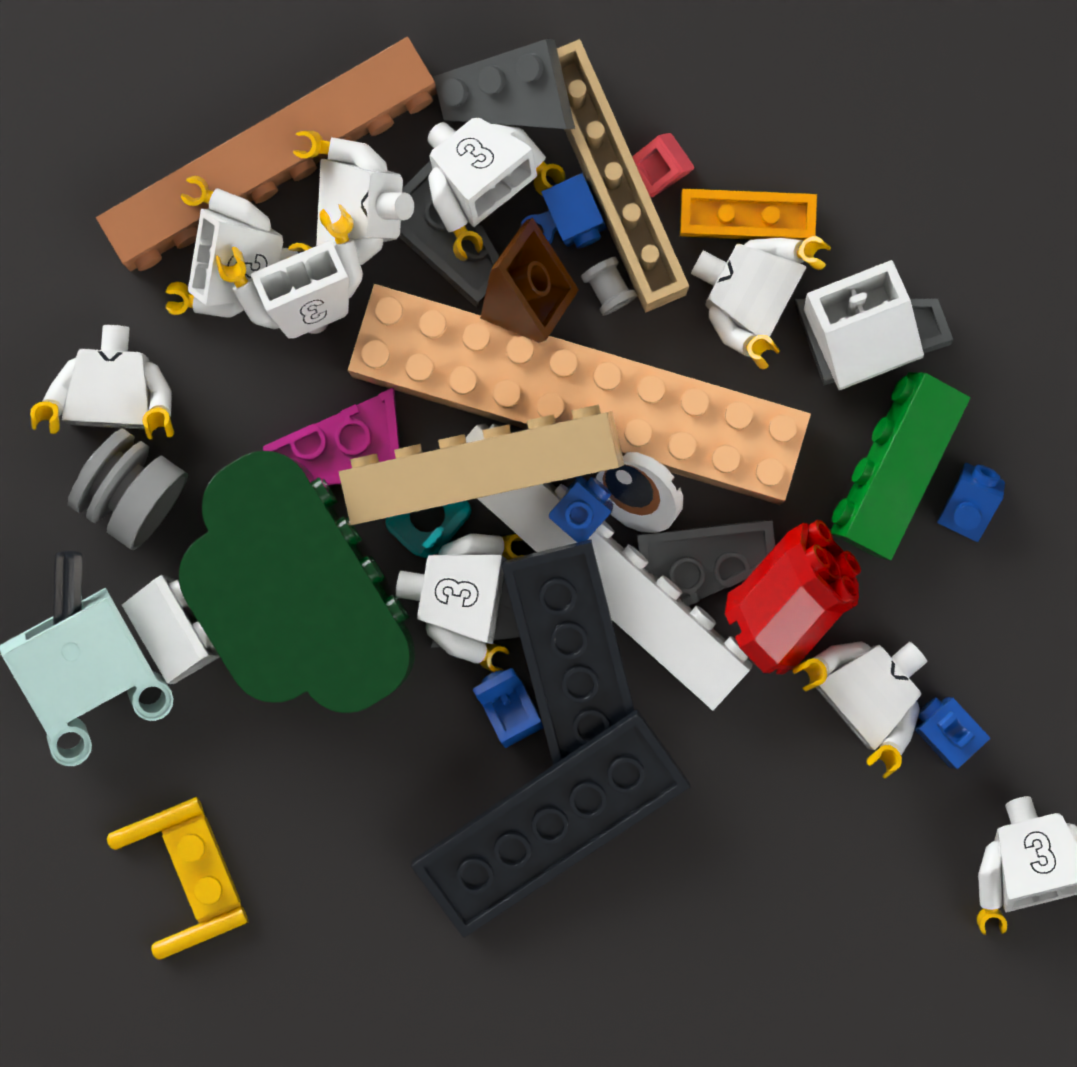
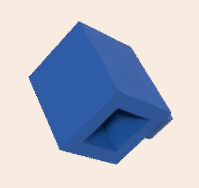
[521,173,608,249]
[914,697,991,769]

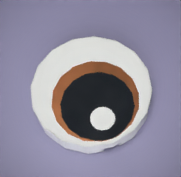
[596,452,683,533]

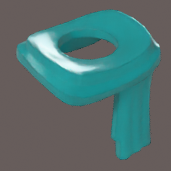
[385,500,471,558]

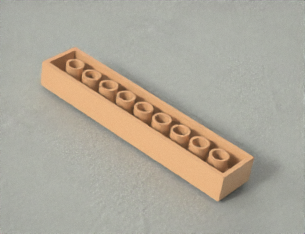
[348,284,811,505]

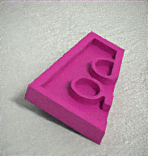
[263,388,400,486]

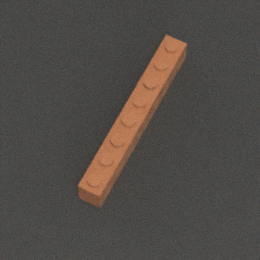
[96,36,437,272]

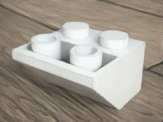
[804,260,924,391]
[122,575,220,684]

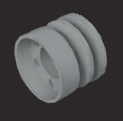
[67,428,188,550]

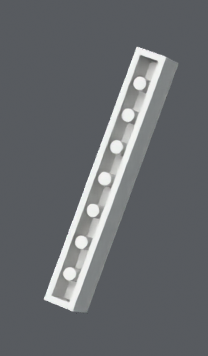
[466,424,753,710]

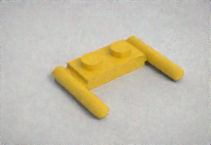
[107,797,248,960]

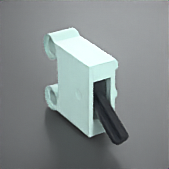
[0,551,174,766]

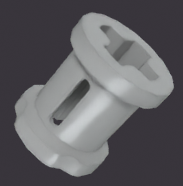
[581,257,637,316]

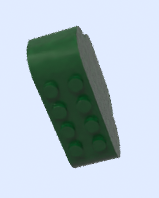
[179,451,415,713]

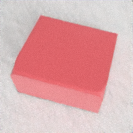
[632,133,695,198]

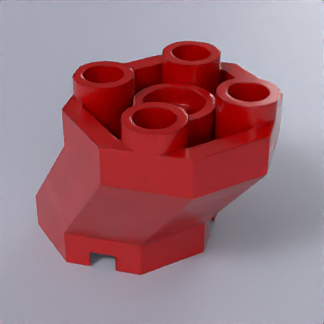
[725,520,861,675]

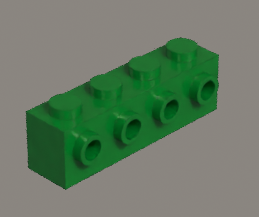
[830,372,971,561]

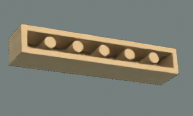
[557,39,689,313]
[338,405,624,525]

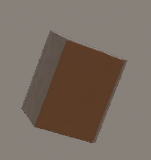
[480,217,579,343]

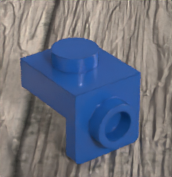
[937,463,1005,542]
[549,476,614,542]
[473,668,544,748]

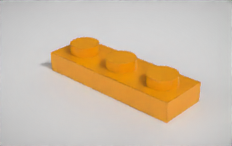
[680,189,817,241]

